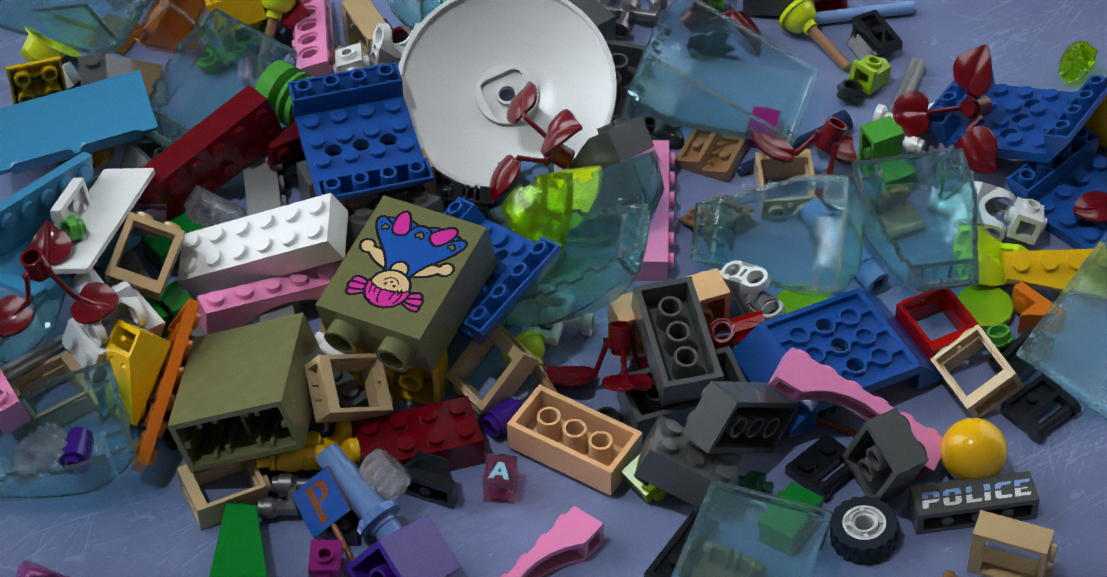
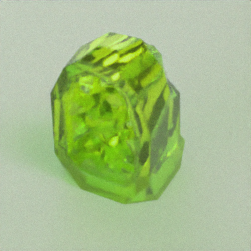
[1059,41,1098,83]

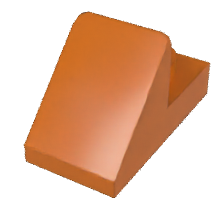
[1011,281,1066,335]

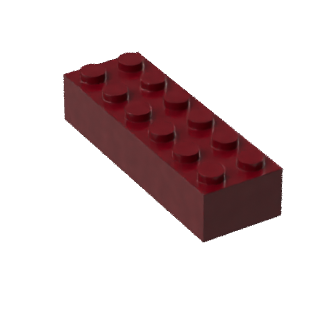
[132,85,283,223]

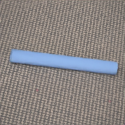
[815,1,915,25]

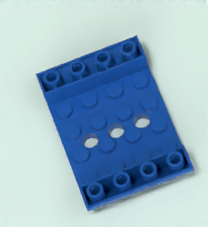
[288,62,434,201]
[927,70,1107,163]
[1006,126,1107,249]
[443,197,563,345]
[732,288,943,437]

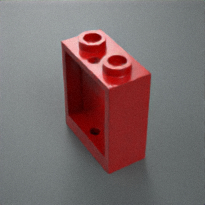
[895,284,984,366]

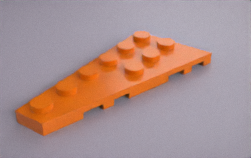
[130,298,201,473]

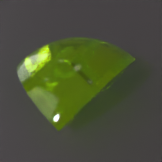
[501,172,574,255]

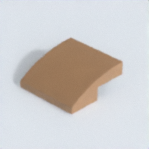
[675,125,749,181]

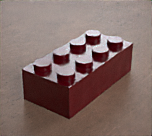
[351,396,485,489]

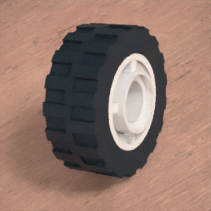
[830,496,899,565]

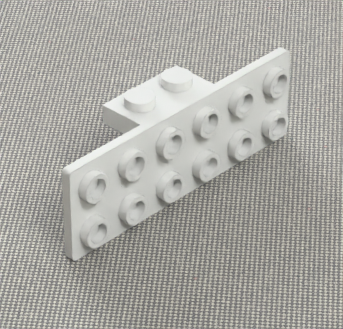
[50,168,155,275]

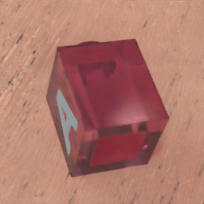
[482,454,518,504]

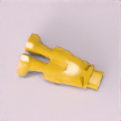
[253,421,361,473]

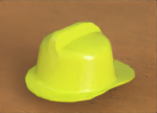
[21,26,82,62]

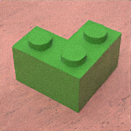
[857,116,916,194]

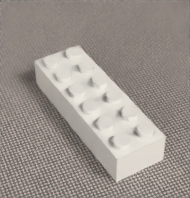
[177,193,348,299]

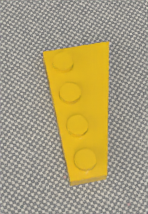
[1001,248,1107,301]

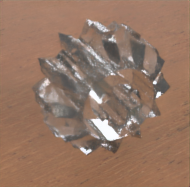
[358,449,412,501]

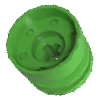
[255,60,314,127]

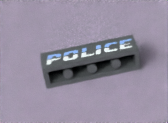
[907,471,1040,535]

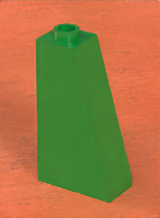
[209,503,267,577]

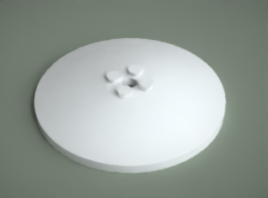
[398,0,617,192]

